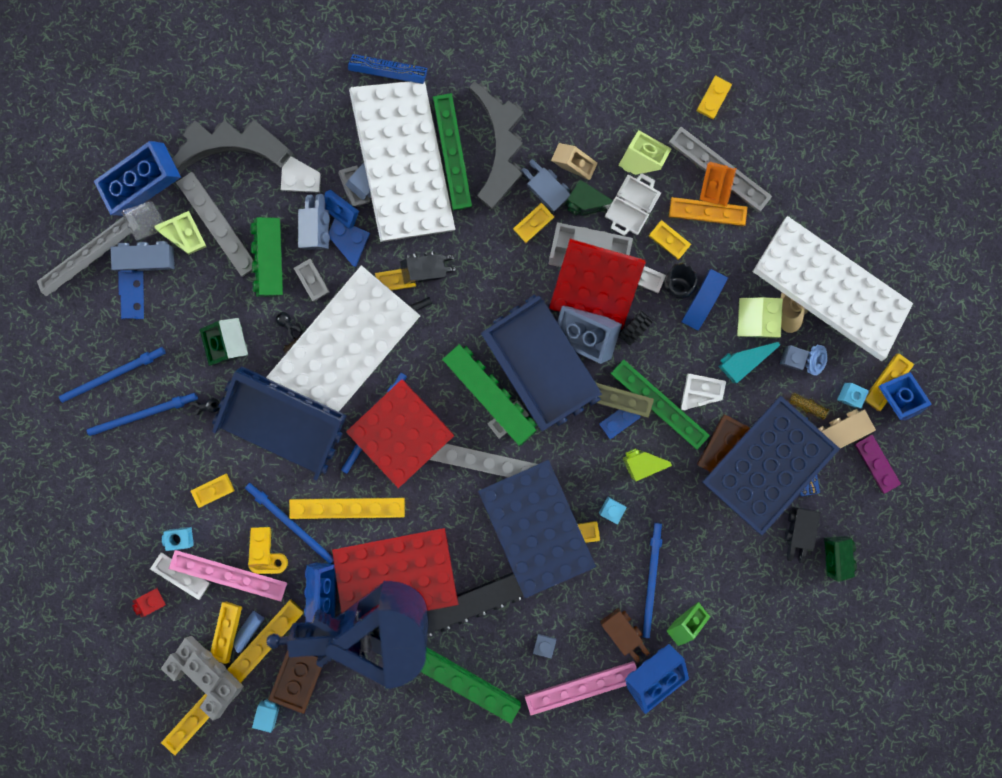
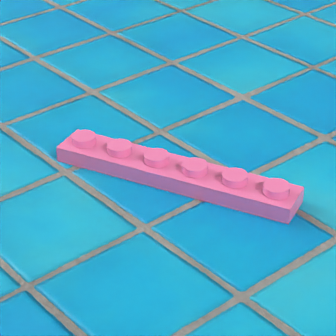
[169,550,287,602]
[525,661,637,715]

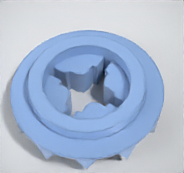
[806,344,827,375]

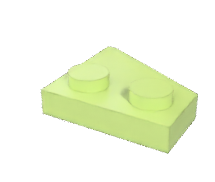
[154,211,206,255]

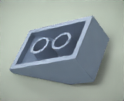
[558,306,622,364]

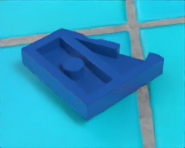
[329,218,370,267]

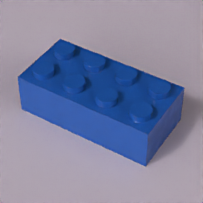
[94,141,181,216]

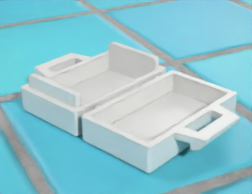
[605,174,661,236]

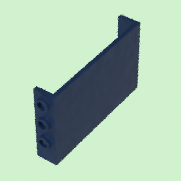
[481,295,603,431]
[212,366,347,481]

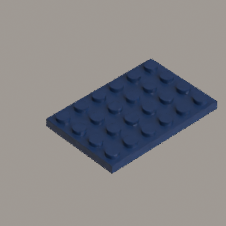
[702,396,840,536]
[478,460,596,598]

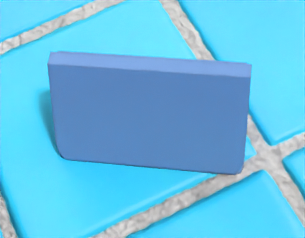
[233,611,264,653]

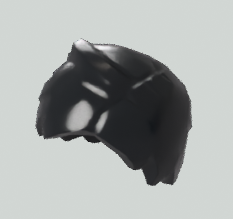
[664,263,698,299]

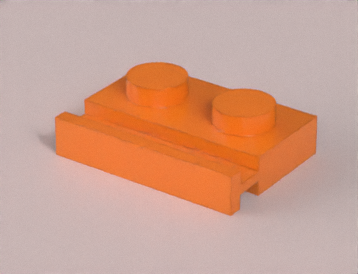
[700,161,737,207]

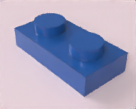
[324,190,359,228]
[599,409,641,439]

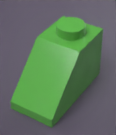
[667,602,710,646]

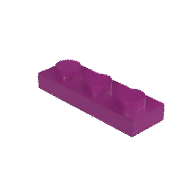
[854,434,901,494]

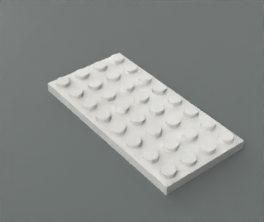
[349,81,455,242]
[753,216,913,361]
[266,265,420,412]

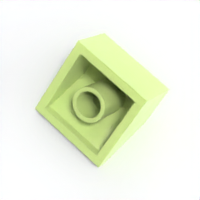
[737,297,783,338]

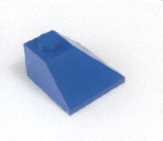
[879,372,932,420]

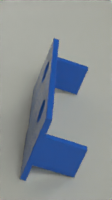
[118,270,144,319]

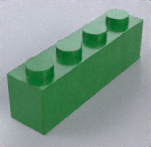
[251,217,283,297]

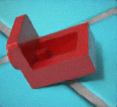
[132,588,166,618]

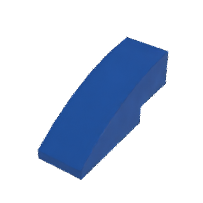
[681,269,728,331]

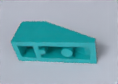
[718,342,780,383]

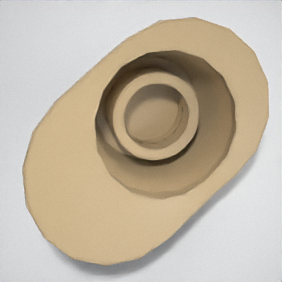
[781,292,808,333]

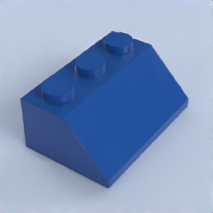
[304,563,336,622]
[625,644,689,714]

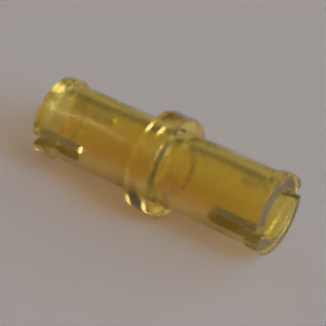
[788,392,829,420]

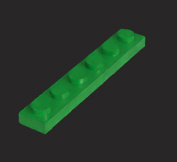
[433,93,472,211]
[610,359,710,450]

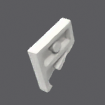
[281,157,321,193]
[680,374,726,410]

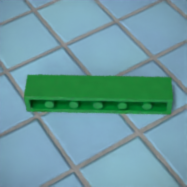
[442,344,537,447]
[421,647,521,724]

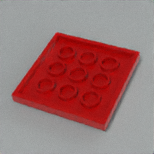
[549,239,646,330]
[346,379,455,488]

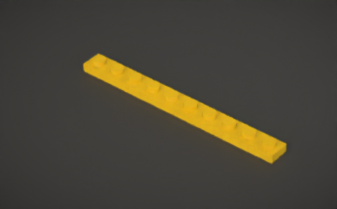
[161,599,304,755]

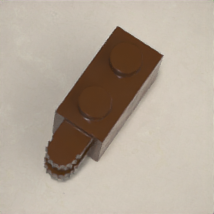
[600,608,650,663]

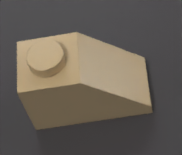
[551,143,597,180]

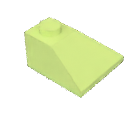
[619,130,671,175]

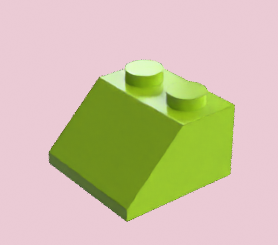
[623,449,672,481]

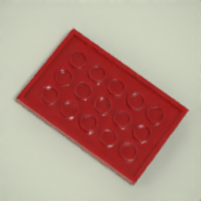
[332,528,459,623]

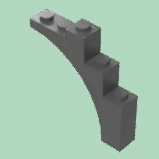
[469,81,523,211]
[172,120,294,174]

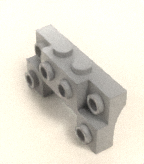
[548,222,633,267]
[161,636,244,720]

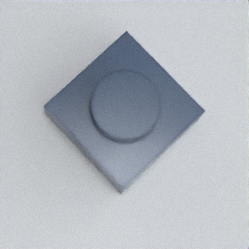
[533,634,556,659]

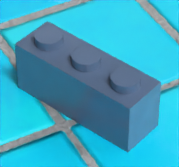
[111,241,175,272]

